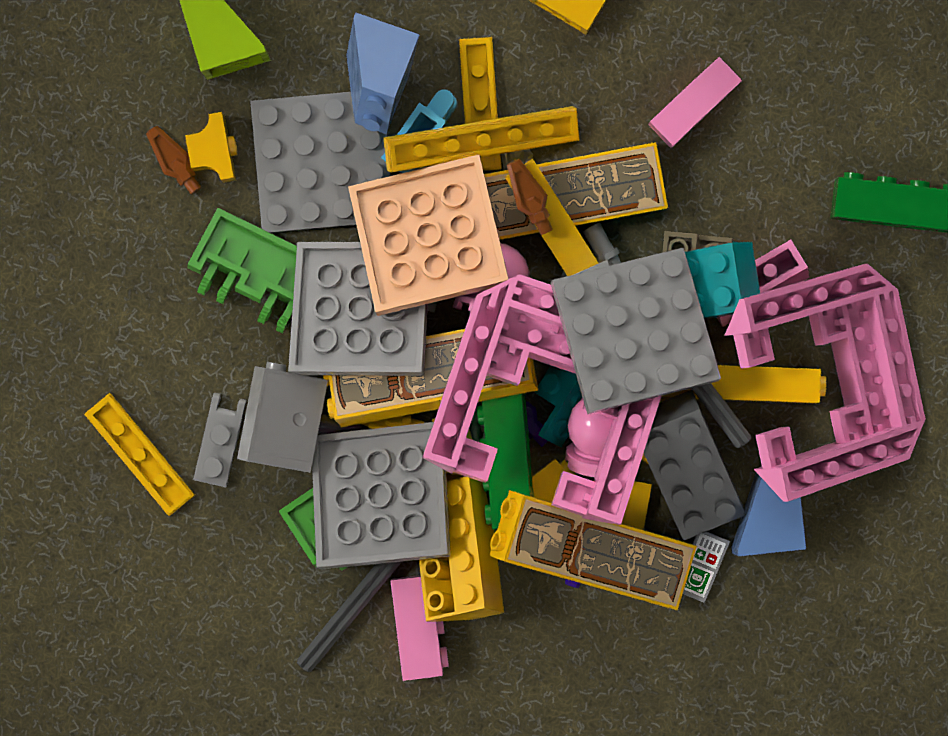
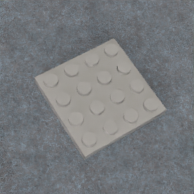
[250,92,391,233]
[288,242,428,376]
[550,248,721,415]
[312,422,451,570]

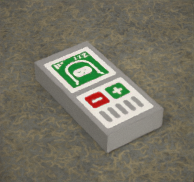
[683,531,730,603]

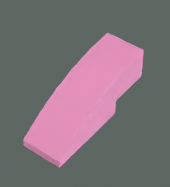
[648,57,742,148]

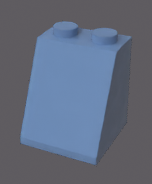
[346,13,419,134]
[732,472,806,556]

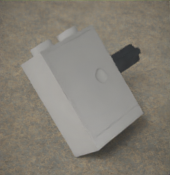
[237,362,362,473]

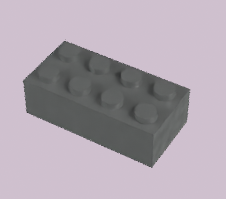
[644,389,746,540]

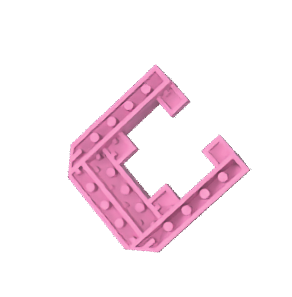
[725,264,926,502]
[422,274,661,525]

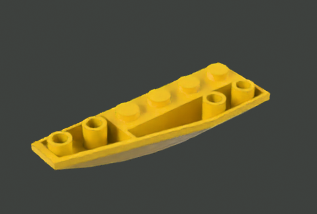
[419,418,504,622]

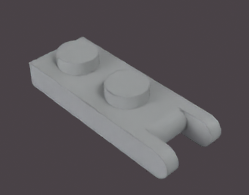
[193,393,247,488]

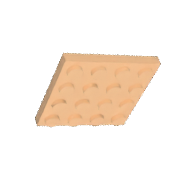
[348,155,509,316]

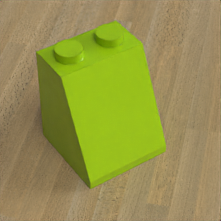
[179,0,271,80]

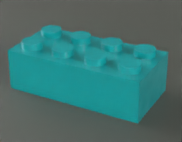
[685,242,760,320]

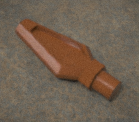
[146,126,202,195]
[507,159,553,235]

